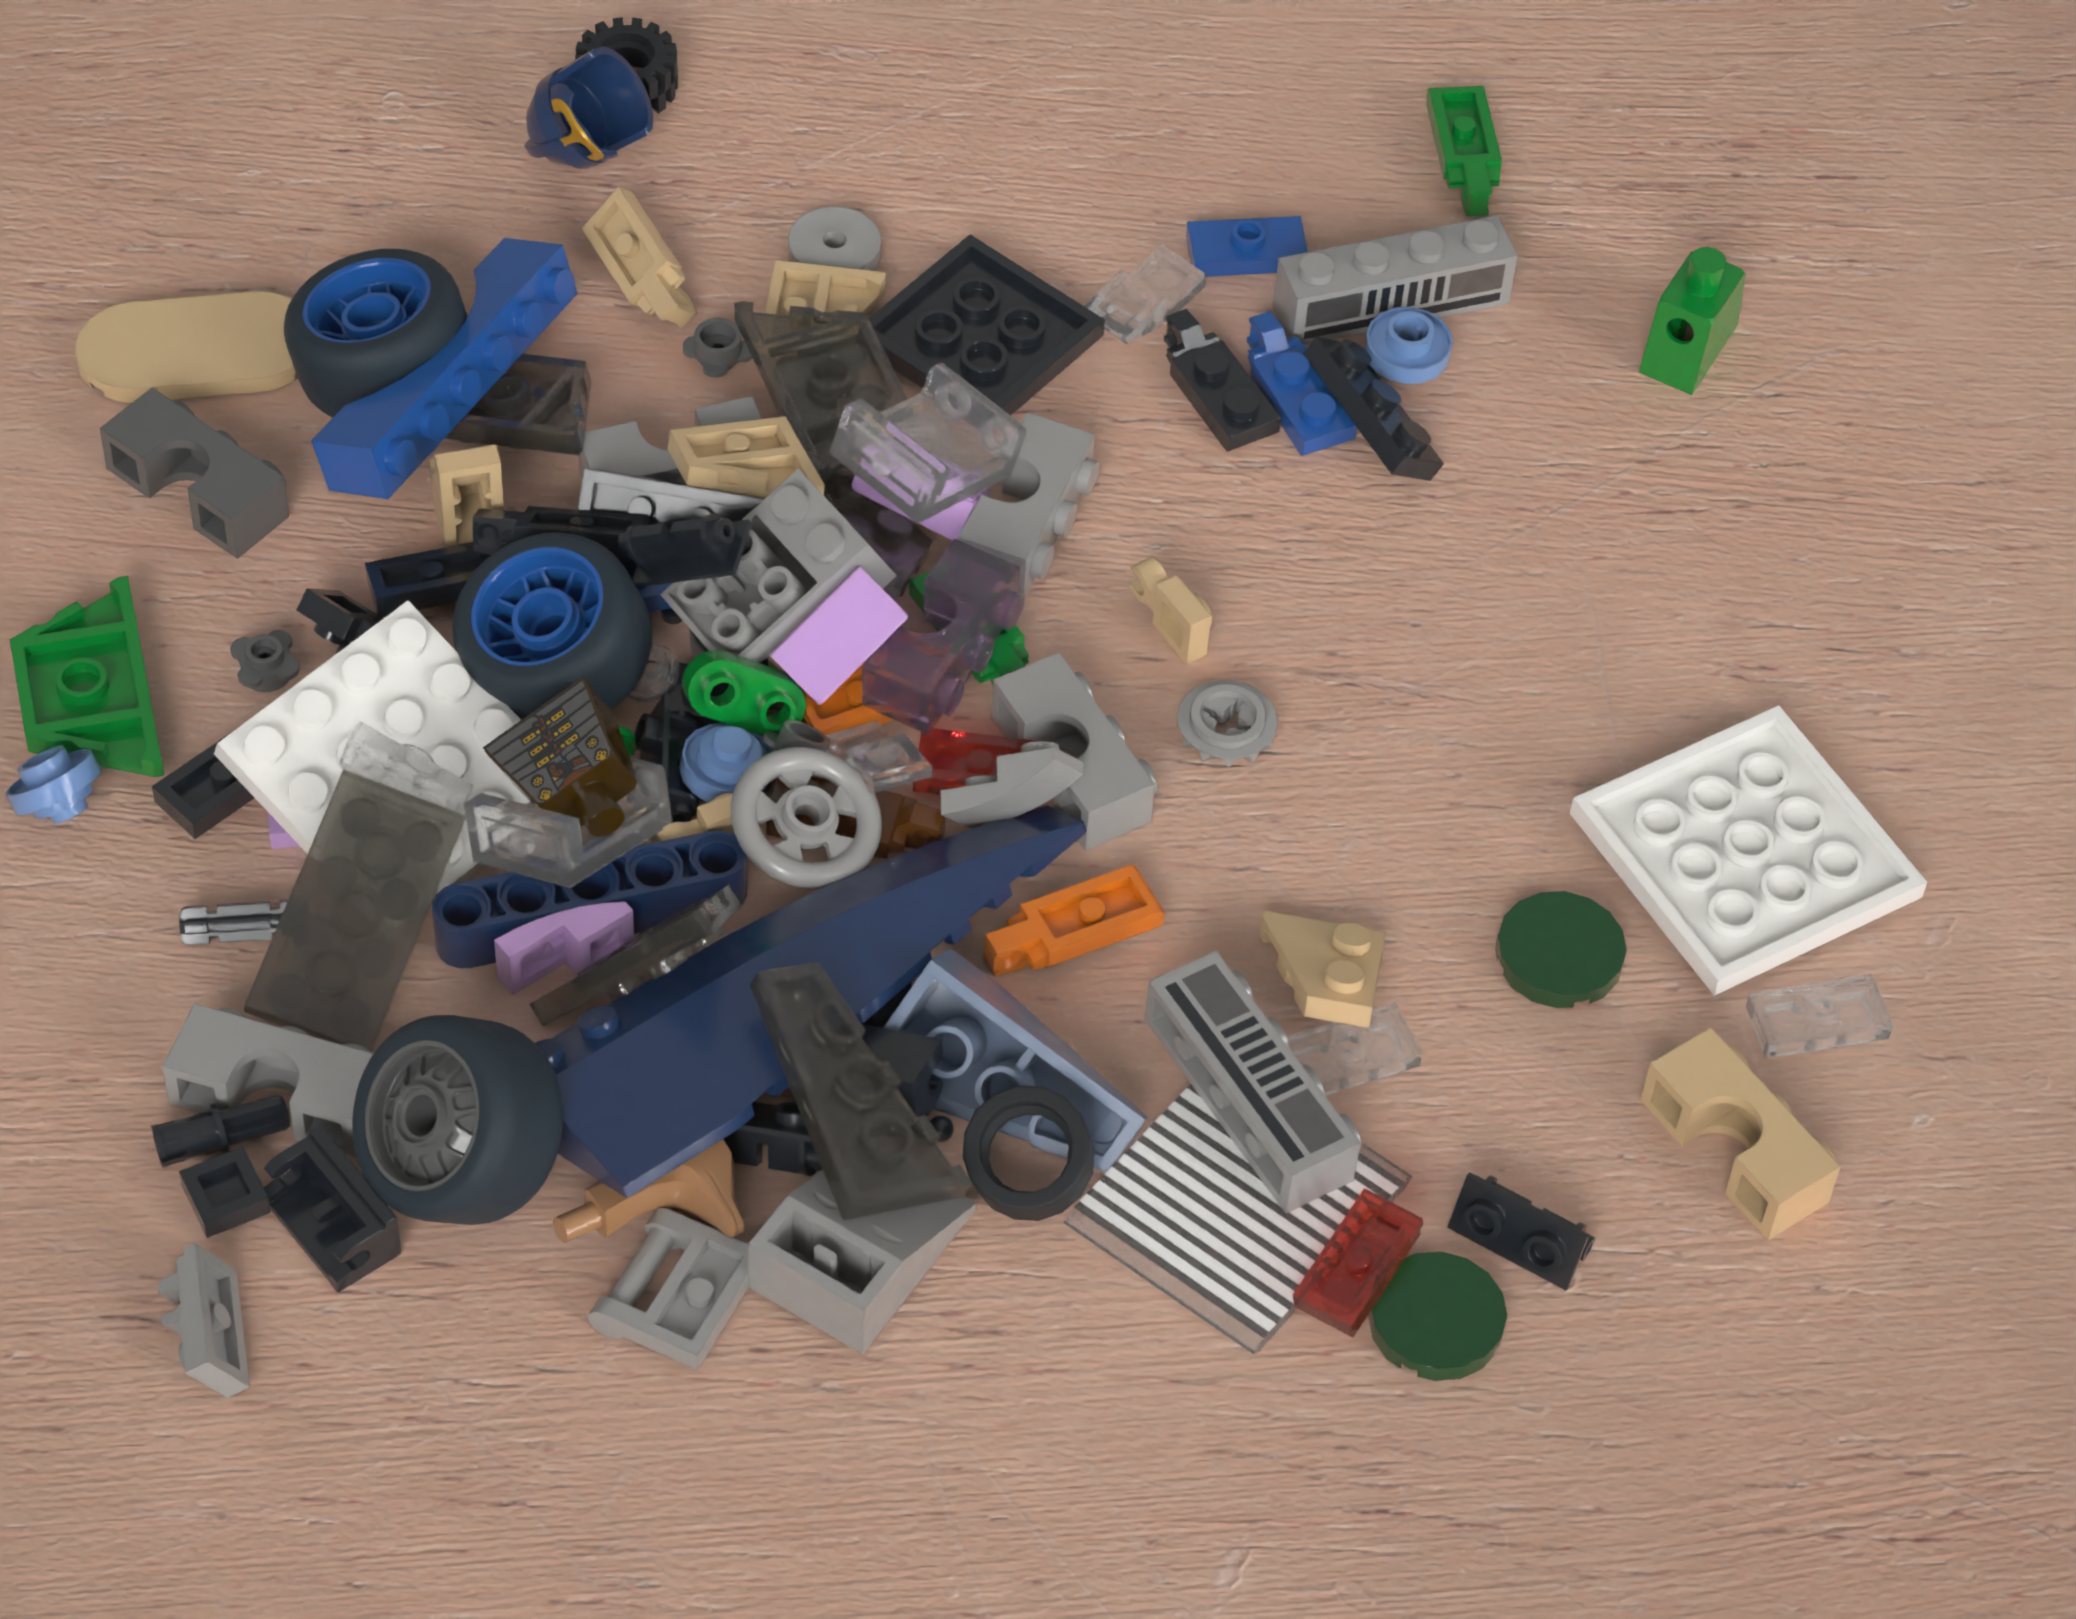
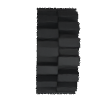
[575,17,678,113]

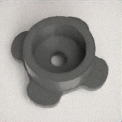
[683,318,753,378]
[230,630,300,692]
[762,720,830,752]

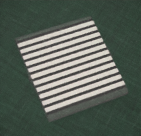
[1064,1084,1412,1354]

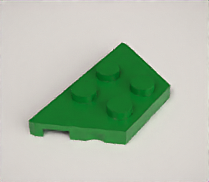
[10,576,164,777]

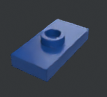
[1186,216,1308,277]

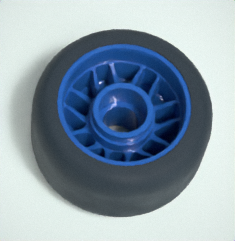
[284,249,467,417]
[452,532,652,720]

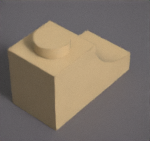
[429,444,504,548]

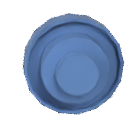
[1364,307,1453,384]
[679,723,772,803]
[5,745,101,824]

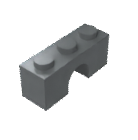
[100,387,289,559]

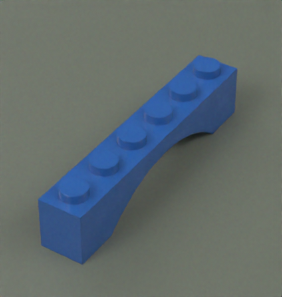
[311,238,578,499]

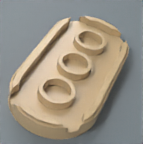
[75,291,296,403]

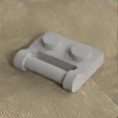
[588,1208,749,1370]

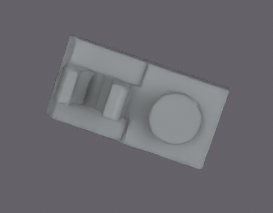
[158,1243,250,1398]

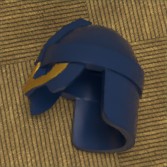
[524,46,653,169]

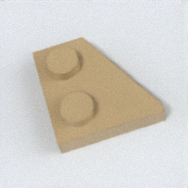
[758,260,886,365]
[668,416,825,498]
[1259,910,1386,1028]

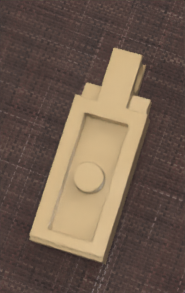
[582,186,697,328]

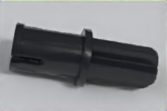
[151,1095,290,1168]

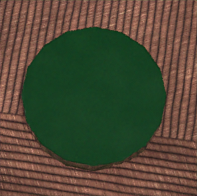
[1495,891,1627,1008]
[1368,1251,1507,1381]

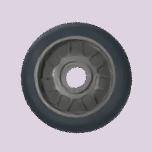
[352,1015,563,1225]

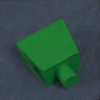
[1639,247,1746,395]

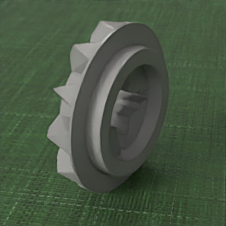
[1177,680,1278,768]

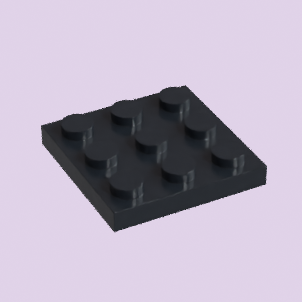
[855,234,1105,433]

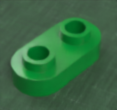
[682,650,806,736]

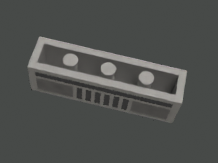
[1273,215,1518,345]
[1145,950,1361,1213]

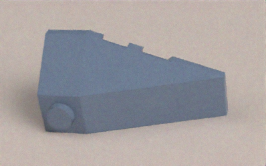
[883,948,1148,1172]

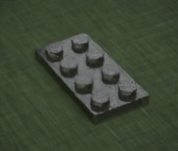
[244,769,466,1052]

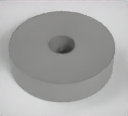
[788,207,881,271]

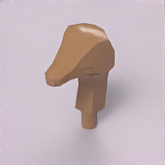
[553,1139,745,1243]

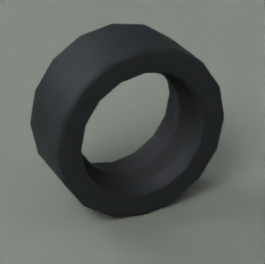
[962,1085,1095,1221]

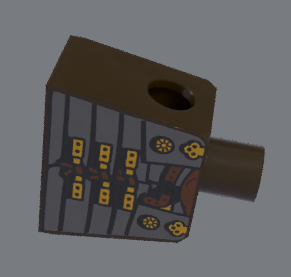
[483,676,638,837]

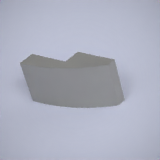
[941,741,1084,829]

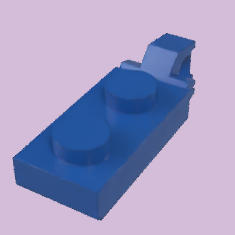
[1247,311,1357,456]

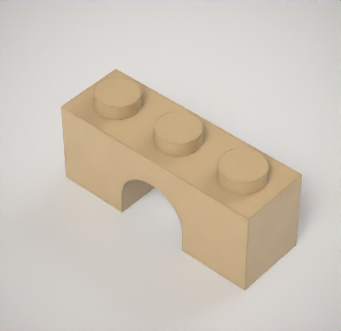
[1640,1027,1841,1241]

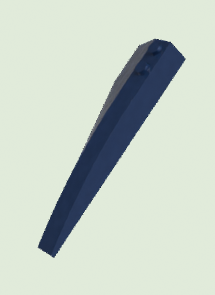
[535,805,1086,1198]

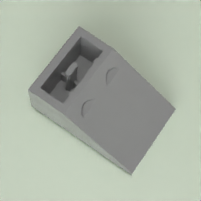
[660,468,897,663]
[748,1139,976,1354]

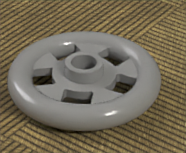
[731,747,882,888]

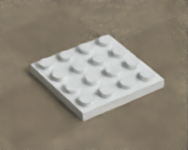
[214,601,545,941]
[1569,705,1927,996]

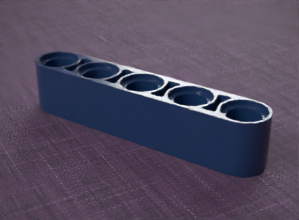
[432,831,747,969]

